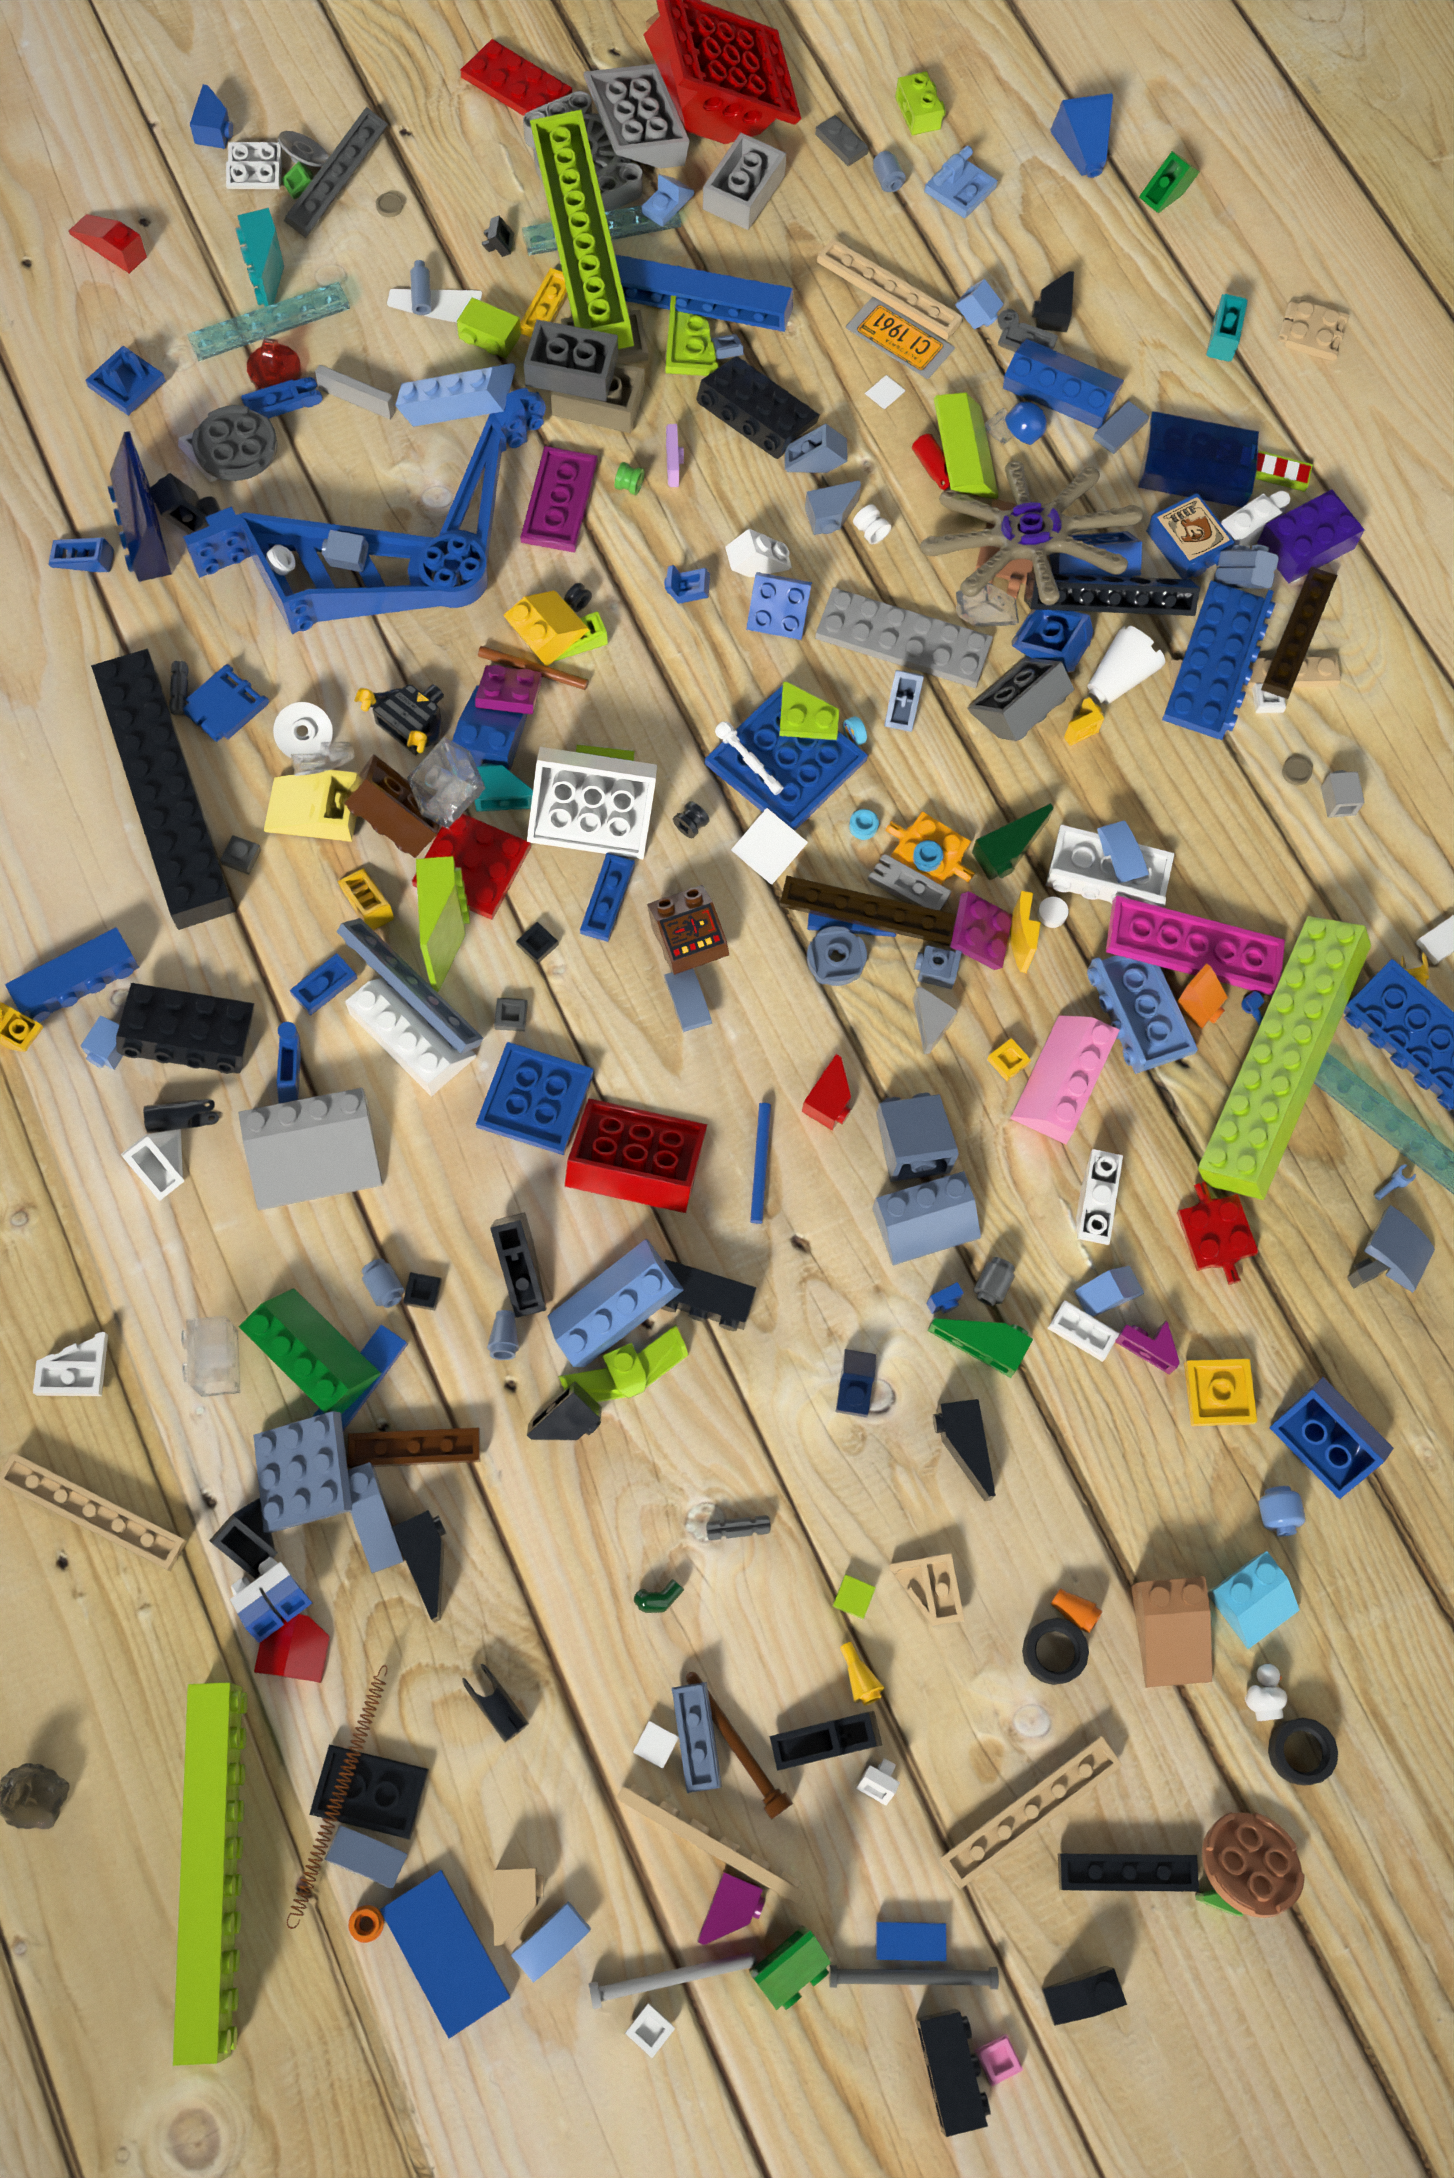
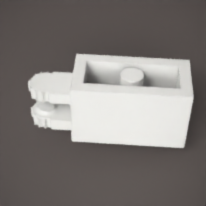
[1221,491,1291,550]

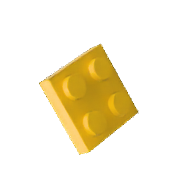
[1184,1359,1257,1426]

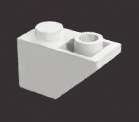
[725,529,792,578]

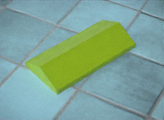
[934,393,999,499]

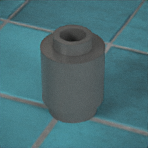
[973,1257,1015,1306]

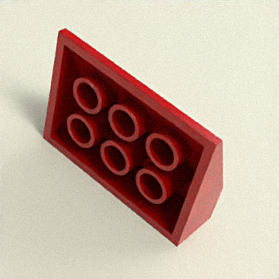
[564,1098,708,1213]

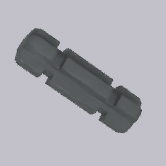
[169,661,189,715]
[706,1515,771,1540]

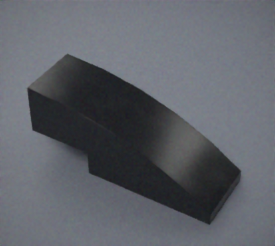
[769,1711,883,1771]

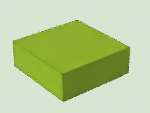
[832,1574,876,1620]

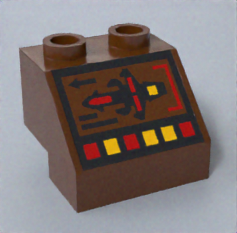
[647,885,729,975]

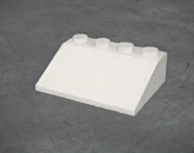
[527,747,657,859]

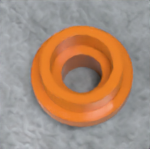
[348,1905,384,1943]

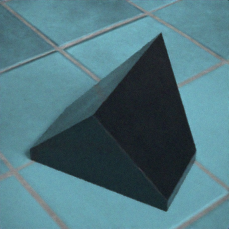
[209,1498,278,1579]

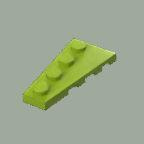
[665,295,719,376]

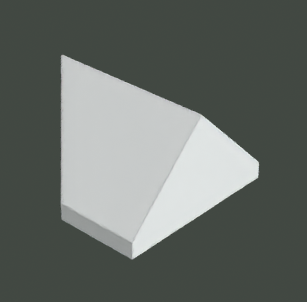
[121,1129,184,1201]

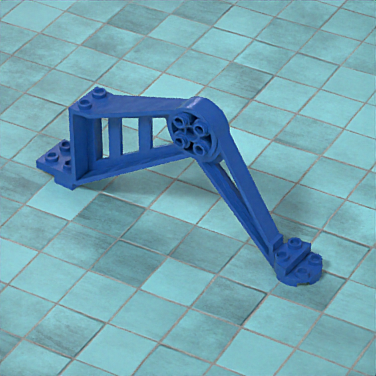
[183,388,546,634]

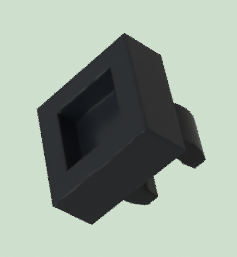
[482,215,514,257]

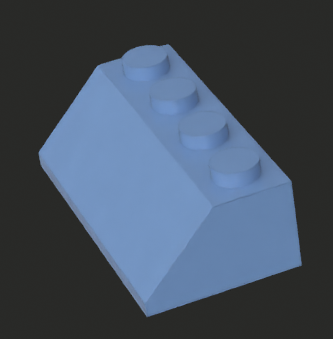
[395,363,516,427]
[547,1239,684,1367]

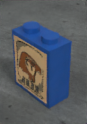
[1146,493,1235,579]

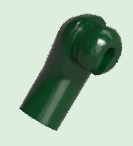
[634,1579,684,1613]

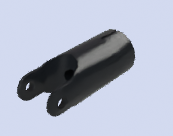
[143,1099,219,1133]
[462,1664,529,1743]

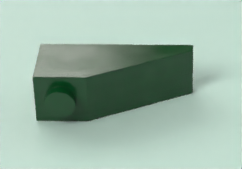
[972,803,1054,881]

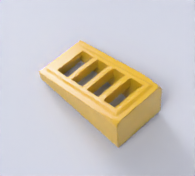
[337,868,394,930]

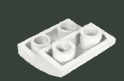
[226,142,282,189]

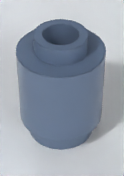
[873,151,906,192]
[361,1258,405,1308]

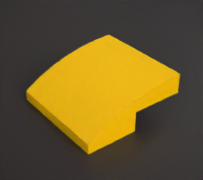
[1010,891,1041,973]

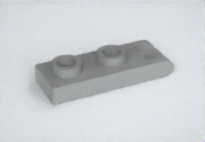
[868,854,952,911]

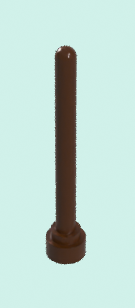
[686,1672,793,1820]

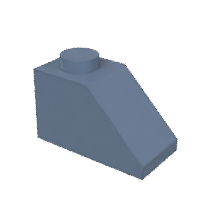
[785,424,848,473]
[805,480,861,535]

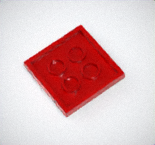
[412,809,531,920]

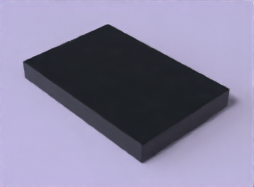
[309,1744,429,1840]

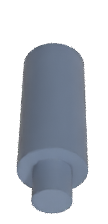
[410,260,431,315]

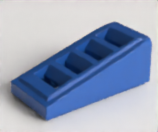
[48,537,114,572]

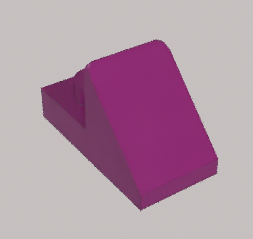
[1115,1321,1180,1375]

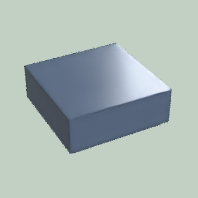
[711,334,744,359]

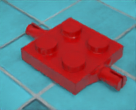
[1177,1182,1258,1285]

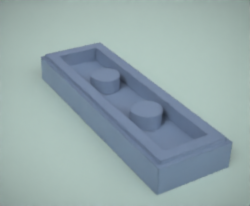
[672,1682,722,1793]

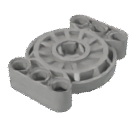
[523,91,643,213]

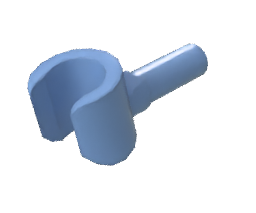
[1374,1165,1416,1200]

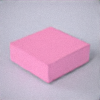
[974,2034,1023,2086]

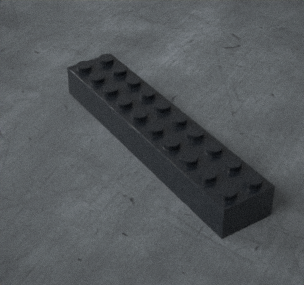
[91,648,236,930]

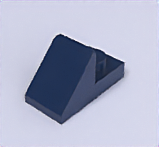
[835,1349,876,1418]

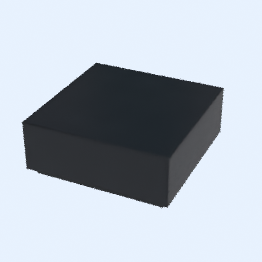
[516,922,559,964]
[403,1272,442,1311]

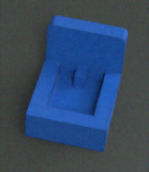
[664,565,710,604]

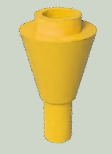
[840,1642,885,1706]

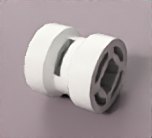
[853,504,891,545]

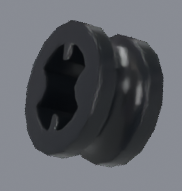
[564,583,592,612]

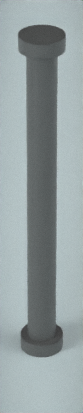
[829,1965,999,1990]

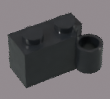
[148,473,221,534]

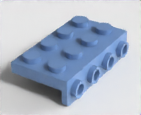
[1087,955,1198,1074]

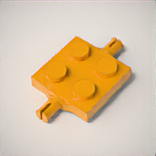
[885,811,975,886]

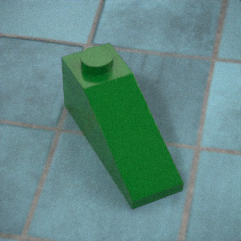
[927,1318,1033,1378]

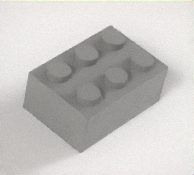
[703,132,786,230]

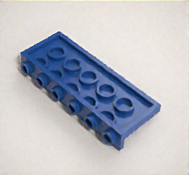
[1162,581,1275,740]
[1343,959,1454,1111]

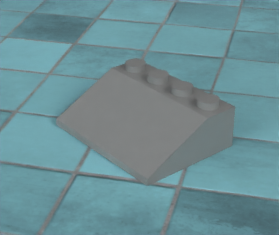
[583,64,690,169]
[238,1088,383,1211]

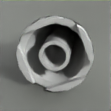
[1087,626,1165,705]

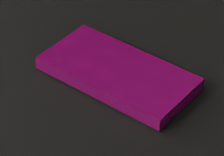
[520,446,598,553]

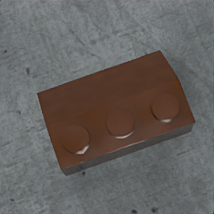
[344,754,443,858]

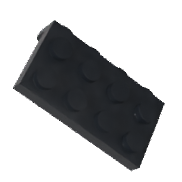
[696,356,820,459]
[116,983,254,1074]

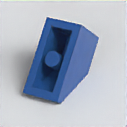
[190,84,233,149]

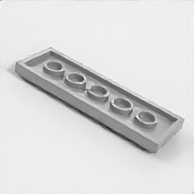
[815,587,993,689]

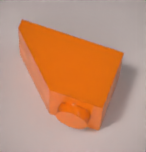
[1177,964,1228,1029]

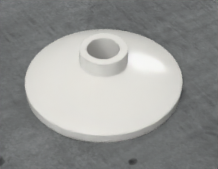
[273,702,332,761]

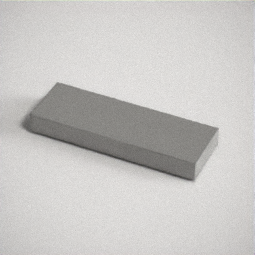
[315,365,395,420]

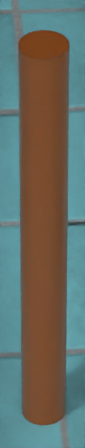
[478,646,589,690]

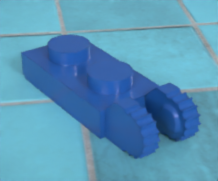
[241,376,323,419]

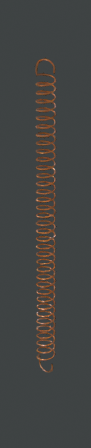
[287,1665,388,1929]

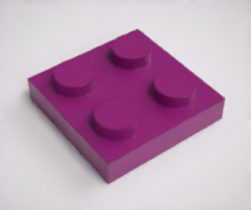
[475,665,542,714]
[951,891,1013,970]

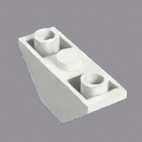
[1076,1149,1123,1245]

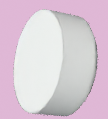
[266,545,295,575]
[1037,897,1068,928]

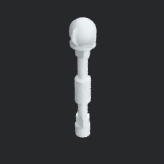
[715,721,784,795]

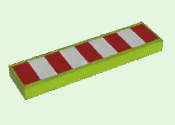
[1200,438,1313,492]

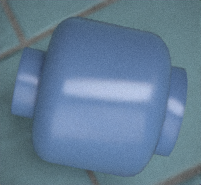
[1259,1486,1306,1537]

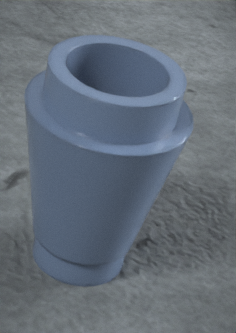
[487,1310,519,1360]

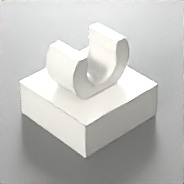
[856,1758,900,1805]

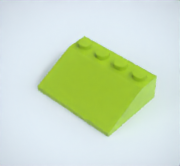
[416,856,470,992]

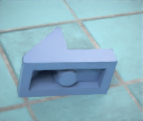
[642,174,694,227]

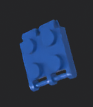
[183,664,269,742]

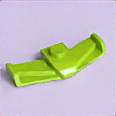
[558,1324,688,1402]

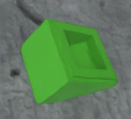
[281,161,315,199]
[1195,1890,1243,1917]

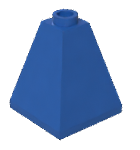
[1050,93,1113,178]

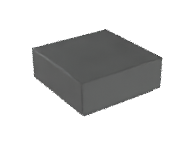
[494,998,528,1032]

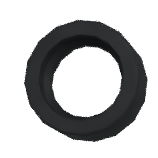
[1022,1618,1089,1685]
[1268,1718,1338,1786]

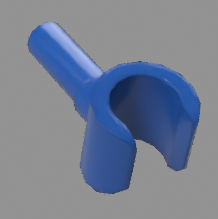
[1241,991,1264,1026]

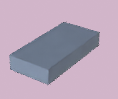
[1093,401,1149,454]

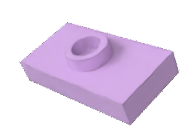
[666,424,684,487]

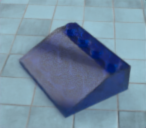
[1138,411,1259,508]
[108,431,172,582]

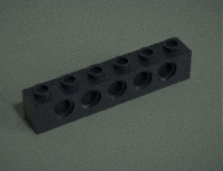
[1024,572,1200,616]

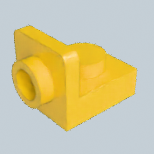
[1064,697,1104,746]

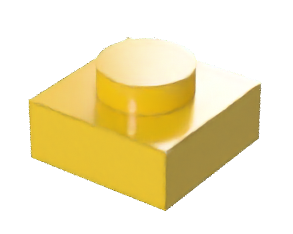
[987,1038,1031,1081]

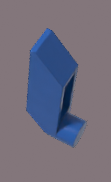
[277,1022,301,1104]

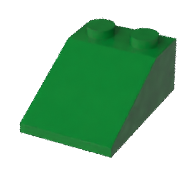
[749,1925,832,2010]

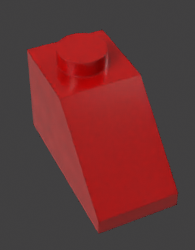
[802,1054,852,1131]

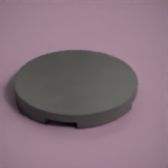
[192,405,278,481]

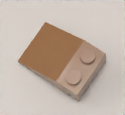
[1131,1577,1212,1688]

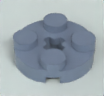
[807,926,867,986]

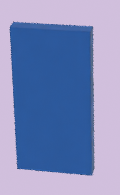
[380,1870,511,2039]

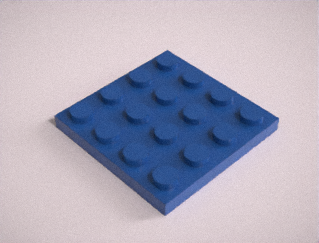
[705,685,868,831]

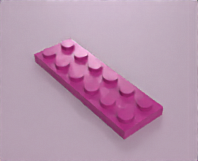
[1106,896,1285,996]

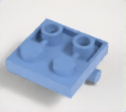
[924,146,998,219]

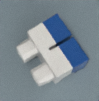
[230,1557,312,1643]

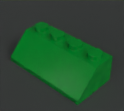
[238,1288,381,1414]

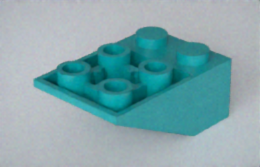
[235,208,284,315]

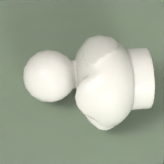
[1245,1664,1287,1721]

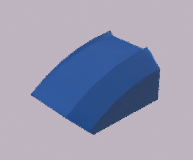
[1011,609,1093,672]

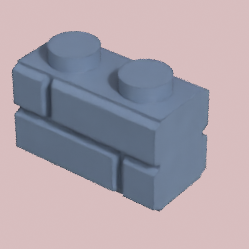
[1214,545,1279,589]

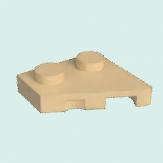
[889,1553,965,1627]

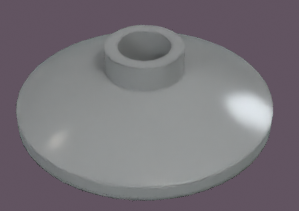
[278,131,329,167]

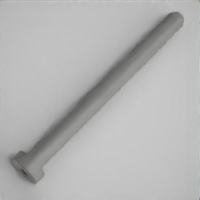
[589,1952,757,2009]

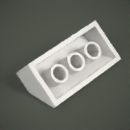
[345,977,477,1097]

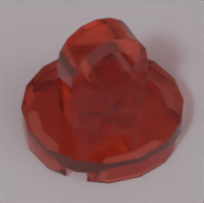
[247,338,302,390]

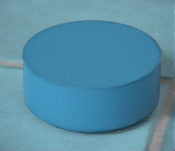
[913,840,943,872]

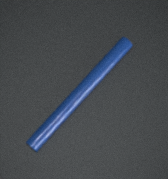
[750,1103,771,1224]

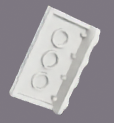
[1046,825,1175,908]

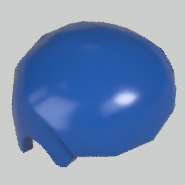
[1005,402,1047,445]

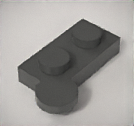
[998,309,1058,352]

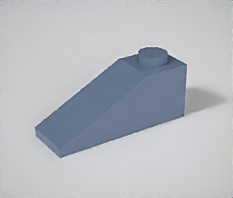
[348,1462,404,1573]

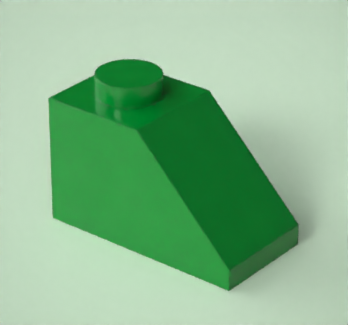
[1139,151,1200,213]

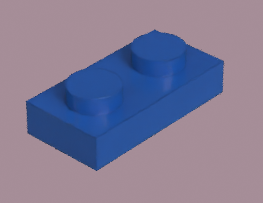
[290,953,358,1016]

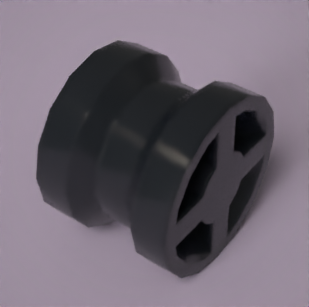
[673,801,710,838]

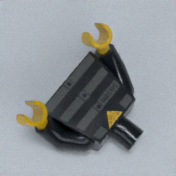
[354,684,444,756]

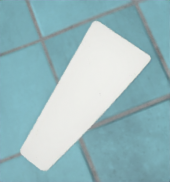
[387,289,482,323]

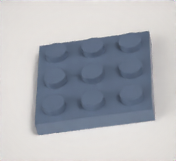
[253,1411,353,1533]

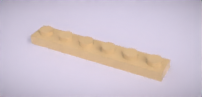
[817,238,963,340]
[1169,656,1341,690]
[0,1452,187,1571]
[938,1736,1123,1889]
[616,1783,805,1905]

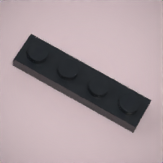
[1058,1853,1199,1892]

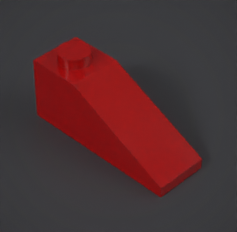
[68,214,147,274]

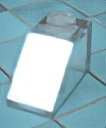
[956,583,1019,627]

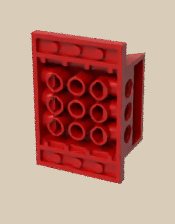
[643,0,802,144]

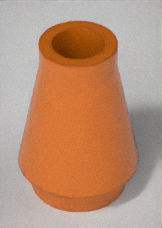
[1051,1588,1103,1634]

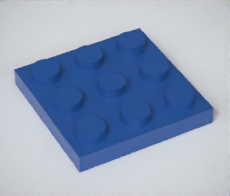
[476,1042,594,1155]

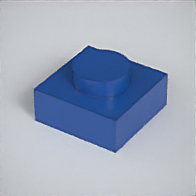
[926,1282,964,1314]

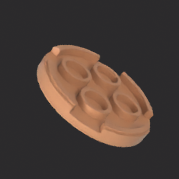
[1202,1812,1305,1918]

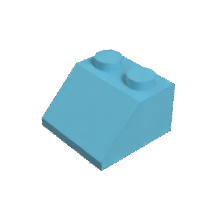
[1208,1551,1300,1649]

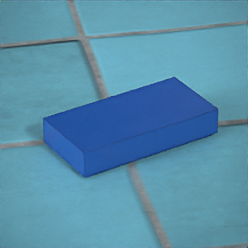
[876,1922,947,1961]

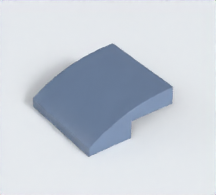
[1364,1205,1435,1293]

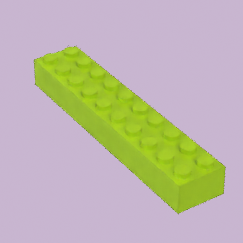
[530,110,634,349]
[1198,916,1371,1200]
[173,1682,248,2066]

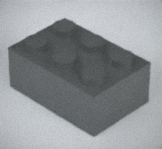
[524,320,618,402]

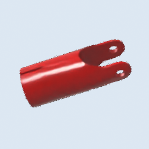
[912,433,951,490]

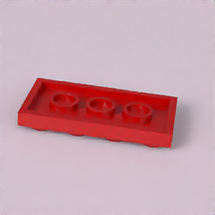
[460,39,572,116]

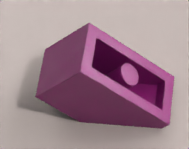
[697,1872,766,1945]

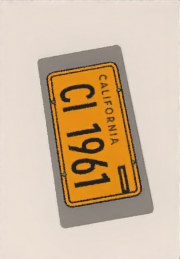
[846,297,955,379]

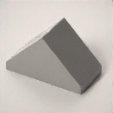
[913,987,957,1054]

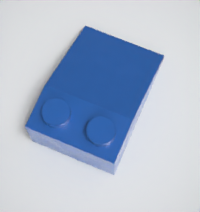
[451,685,528,772]

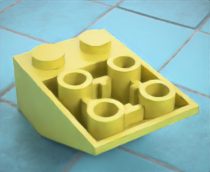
[264,770,358,842]

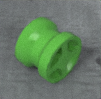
[614,462,645,496]

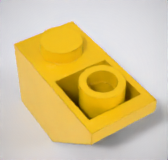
[0,1002,43,1052]

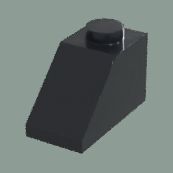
[1032,271,1074,332]
[527,1381,602,1440]
[1041,1966,1127,2026]

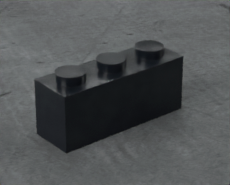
[661,1259,756,1331]
[915,2009,991,2137]

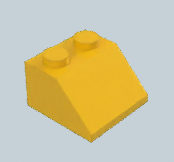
[503,590,589,666]

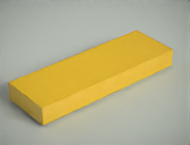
[520,267,567,337]

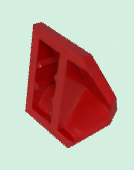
[254,1614,330,1683]

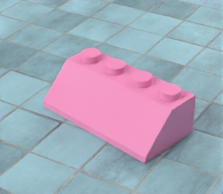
[1010,1015,1120,1144]

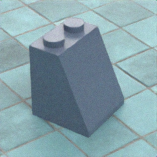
[876,1093,959,1182]

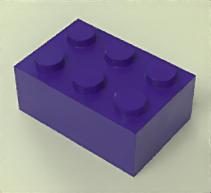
[1257,489,1365,584]

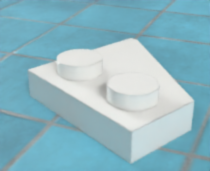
[33,1332,108,1396]

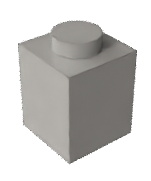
[1321,770,1365,818]

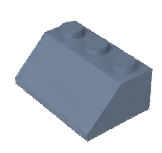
[872,1171,981,1266]

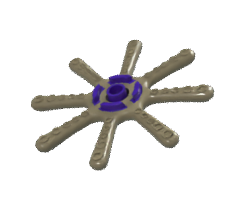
[920,461,1143,605]

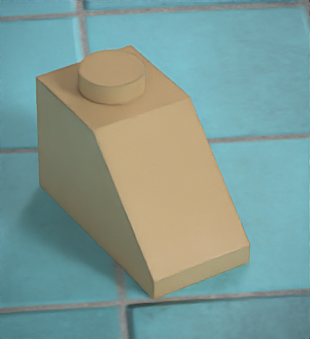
[493,1868,544,1946]

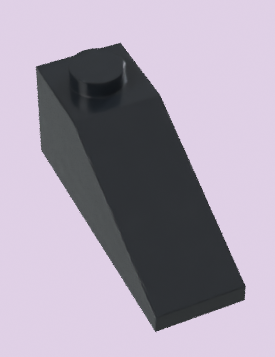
[490,1212,547,1318]
[933,1399,996,1501]
[391,1510,447,1623]

